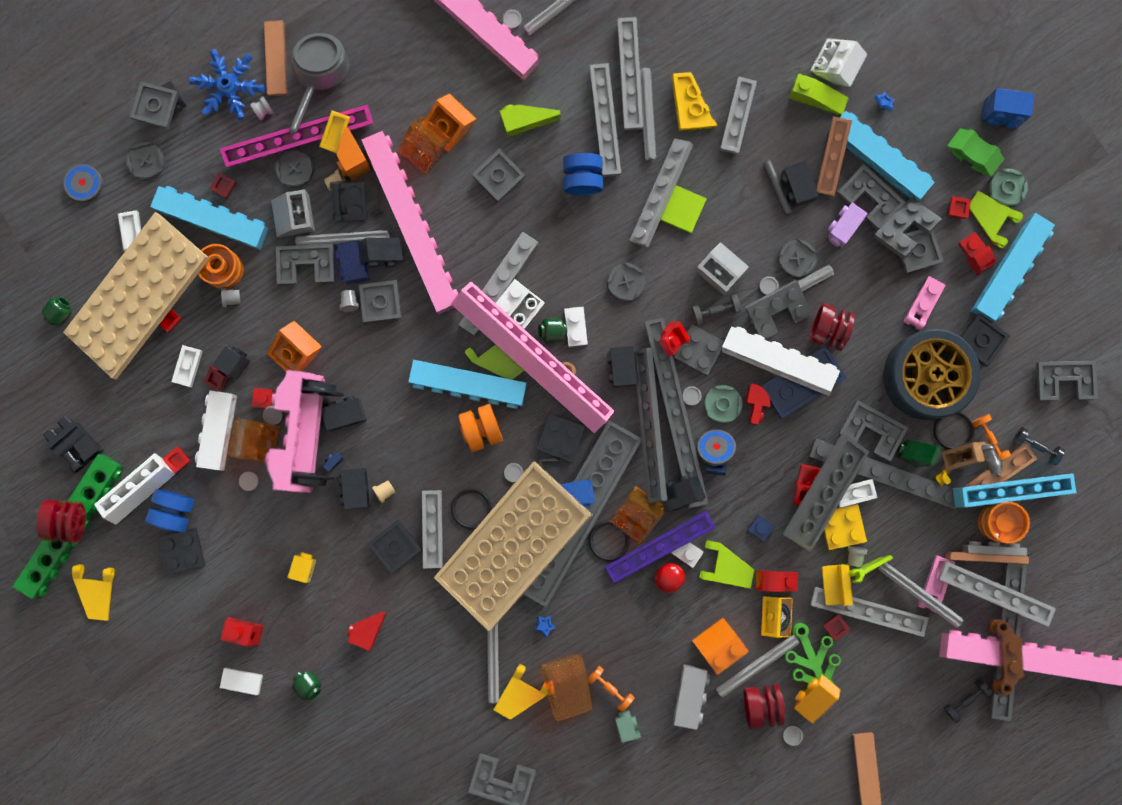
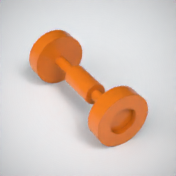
[971,414,1011,461]
[587,666,634,712]

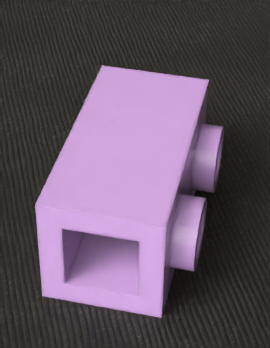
[827,202,868,247]

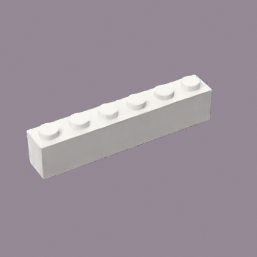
[722,326,840,396]

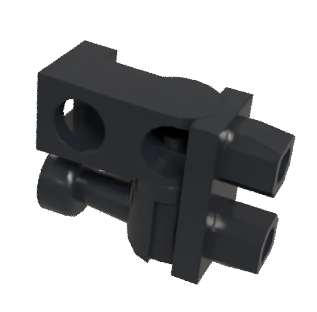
[43,416,104,474]

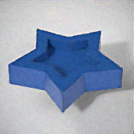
[874,91,895,111]
[535,615,556,638]

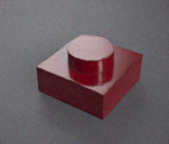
[209,173,237,199]
[204,365,228,392]
[822,614,850,641]

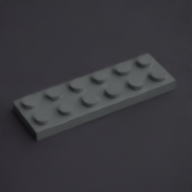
[783,433,869,552]

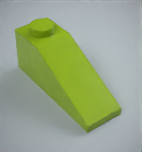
[789,74,848,116]
[500,105,561,137]

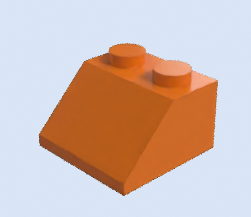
[421,94,476,152]
[337,127,371,181]
[267,321,322,372]
[692,618,749,675]

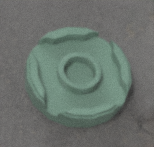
[988,169,1028,207]
[704,385,743,423]

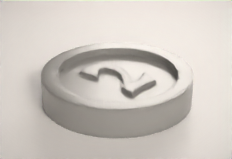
[503,10,522,29]
[759,277,779,295]
[682,386,701,406]
[263,406,283,425]
[504,463,523,482]
[239,472,259,491]
[783,725,803,746]

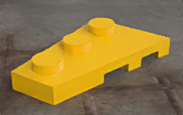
[671,72,717,131]

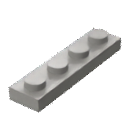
[720,77,757,155]
[422,490,443,568]

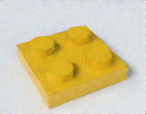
[824,504,867,550]

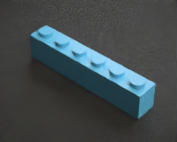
[828,111,935,202]
[150,186,269,251]
[971,213,1055,322]
[409,360,527,409]
[953,474,1076,508]

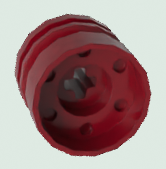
[809,303,855,351]
[36,499,86,543]
[743,684,785,730]

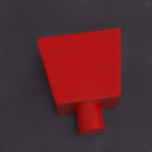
[221,617,264,646]

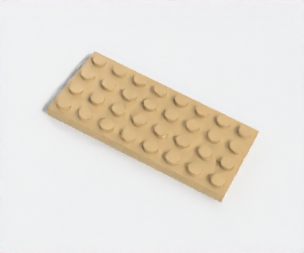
[63,212,210,380]
[434,462,592,631]

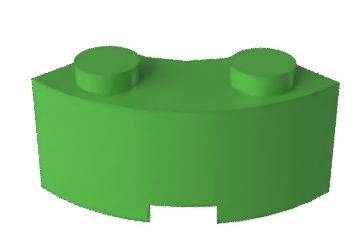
[947,128,1004,177]

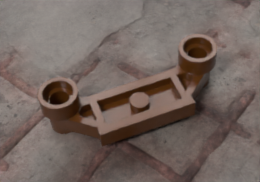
[988,619,1024,696]

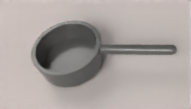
[290,33,349,134]

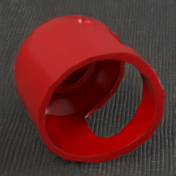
[654,563,685,593]

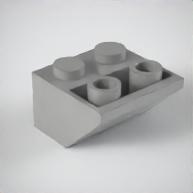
[271,189,315,238]
[695,242,749,296]

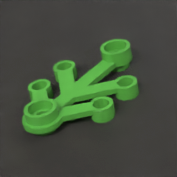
[785,622,841,684]

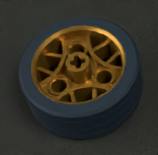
[883,329,981,420]

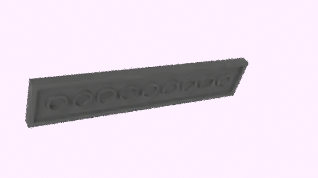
[524,420,642,607]

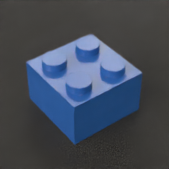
[982,88,1035,129]

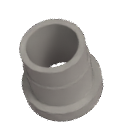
[221,288,240,307]
[339,290,359,312]
[847,546,867,567]

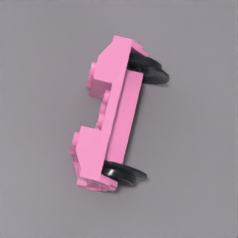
[266,370,344,493]

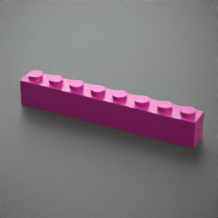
[220,105,374,167]

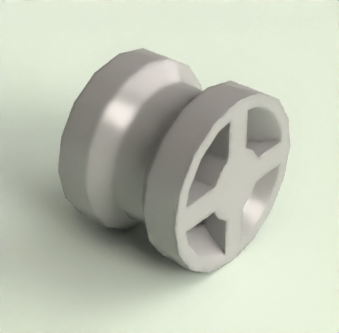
[250,97,273,120]

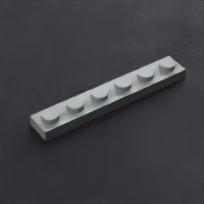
[617,17,643,130]
[590,63,621,177]
[630,139,693,247]
[459,232,538,336]
[938,561,1056,627]
[810,586,929,637]

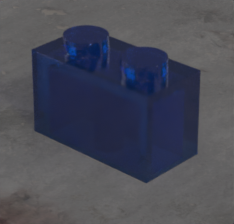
[335,240,369,285]

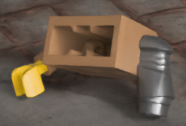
[936,442,1003,486]

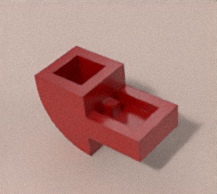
[958,232,996,276]
[659,321,690,357]
[745,384,770,426]
[793,464,821,505]
[756,570,798,592]

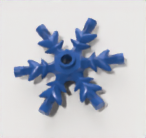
[189,49,265,120]

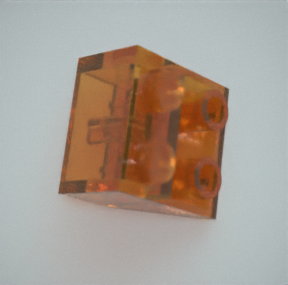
[397,116,452,175]
[228,418,280,463]
[609,485,665,544]

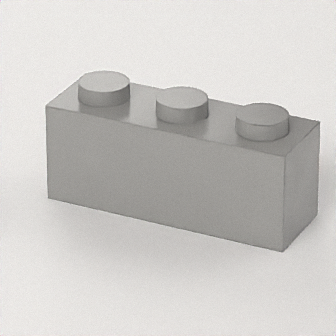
[672,664,710,730]

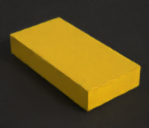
[319,111,351,153]

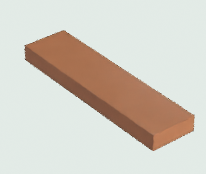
[264,20,287,96]
[816,116,852,196]
[963,443,1037,487]
[945,551,1029,564]
[853,732,882,805]

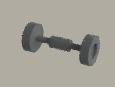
[692,294,741,325]

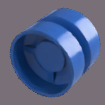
[563,153,603,195]
[145,489,195,532]

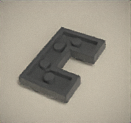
[837,164,906,230]
[874,197,942,260]
[276,244,335,285]
[745,280,812,340]
[1036,361,1098,401]
[838,400,908,462]
[468,753,536,805]

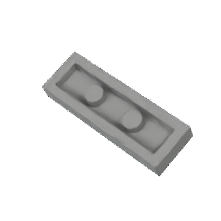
[962,541,1027,556]

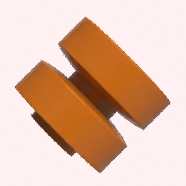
[198,244,244,289]
[459,404,503,453]
[978,502,1030,543]

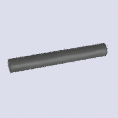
[764,161,793,215]

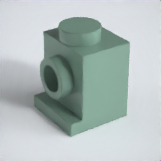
[615,710,641,743]

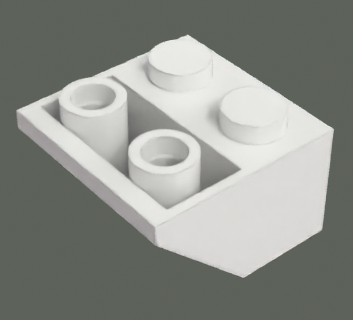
[810,39,867,87]
[496,279,545,329]

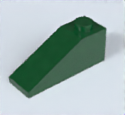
[897,440,942,468]

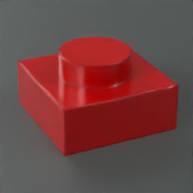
[947,196,971,220]
[159,309,183,333]
[252,388,274,408]
[163,446,191,474]

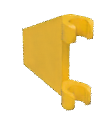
[72,564,115,621]
[494,664,553,720]

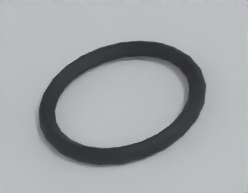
[934,411,974,450]
[451,488,492,529]
[589,520,630,561]

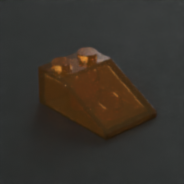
[539,653,593,722]

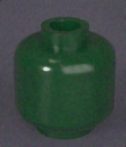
[42,297,72,325]
[538,318,568,343]
[292,671,321,701]

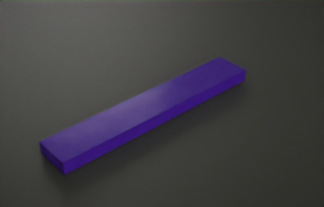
[605,511,716,584]

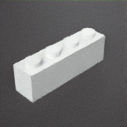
[195,391,237,471]
[94,453,175,525]

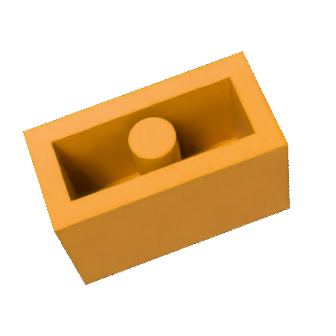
[794,675,840,724]

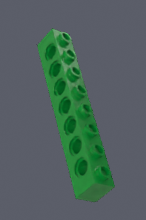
[13,454,124,599]

